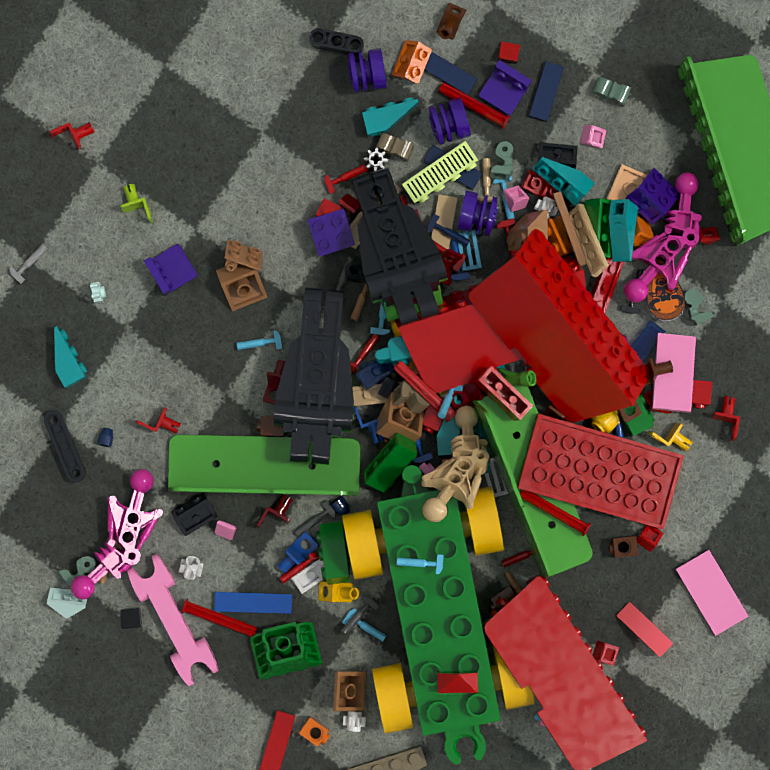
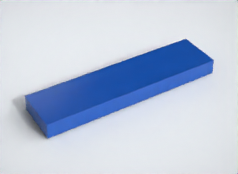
[214,592,292,614]

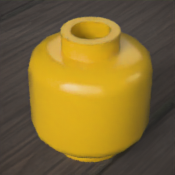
[591,410,620,434]

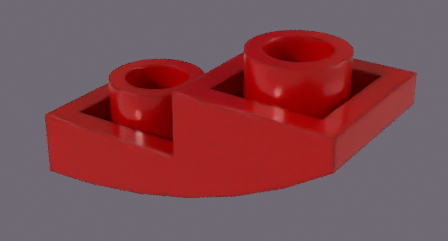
[521,170,559,200]

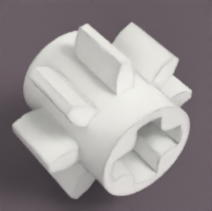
[364,148,388,171]
[534,197,558,219]
[179,556,204,580]
[342,711,366,732]

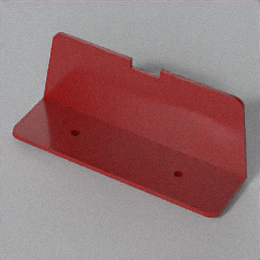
[469,229,650,423]
[395,256,586,393]
[484,575,648,770]

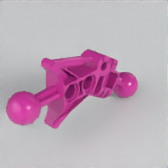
[624,172,702,303]
[70,469,163,600]

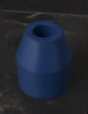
[96,427,114,448]
[330,496,350,516]

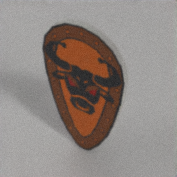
[646,257,685,321]

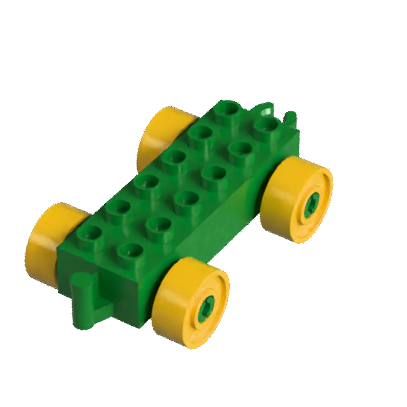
[342,465,535,765]

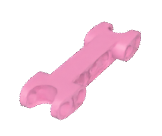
[127,553,219,687]

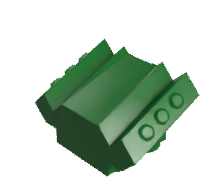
[250,622,322,679]

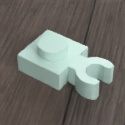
[90,282,106,303]

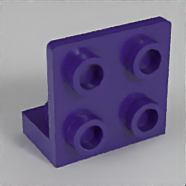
[479,60,532,116]
[626,168,680,225]
[307,209,355,257]
[144,244,198,296]

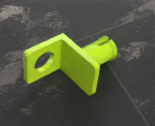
[120,184,153,223]

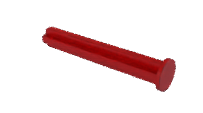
[439,83,510,129]
[394,361,457,422]
[520,490,591,536]
[181,599,257,637]

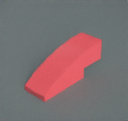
[616,602,673,657]

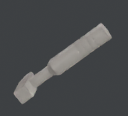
[9,243,48,284]

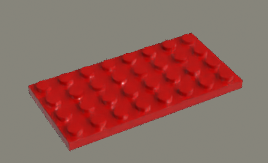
[517,414,684,530]

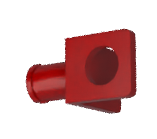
[49,122,95,150]
[712,396,740,442]
[136,407,181,434]

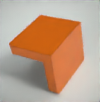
[633,216,654,248]

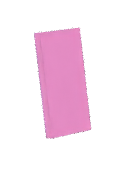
[652,333,696,413]
[675,550,748,636]

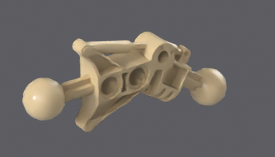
[421,405,489,522]

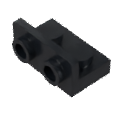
[538,142,578,169]
[171,492,218,536]

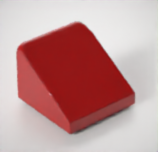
[498,42,520,64]
[339,193,360,215]
[636,525,664,552]
[592,641,619,666]

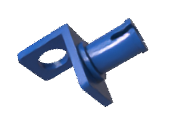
[354,406,384,444]
[277,532,319,573]

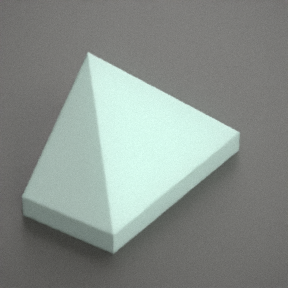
[47,587,87,618]

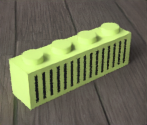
[402,141,478,204]

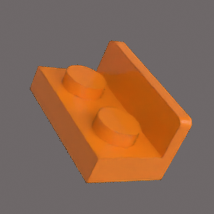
[391,40,432,84]
[548,216,573,257]

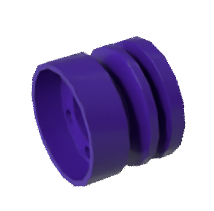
[347,48,387,93]
[429,98,471,145]
[457,190,498,237]

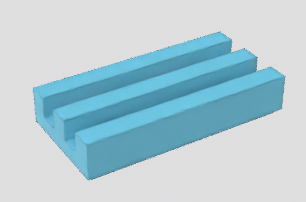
[458,230,482,271]

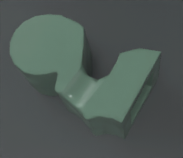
[592,77,631,107]
[490,141,513,181]
[684,289,714,326]
[59,556,97,587]

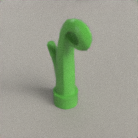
[483,368,536,396]

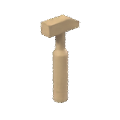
[478,158,497,203]

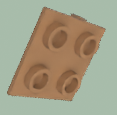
[224,239,263,271]

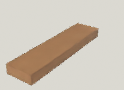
[552,192,586,266]

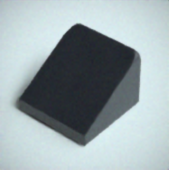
[377,377,399,399]
[121,608,142,629]

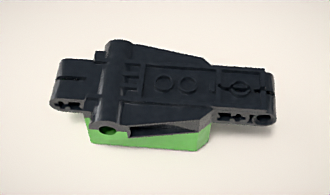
[351,167,448,326]
[273,287,354,465]

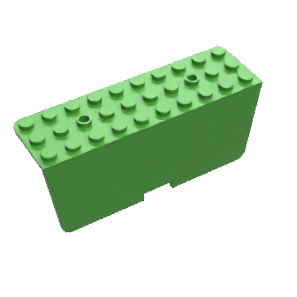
[678,55,770,246]
[472,385,593,578]
[168,434,361,496]

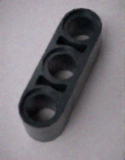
[309,28,364,56]

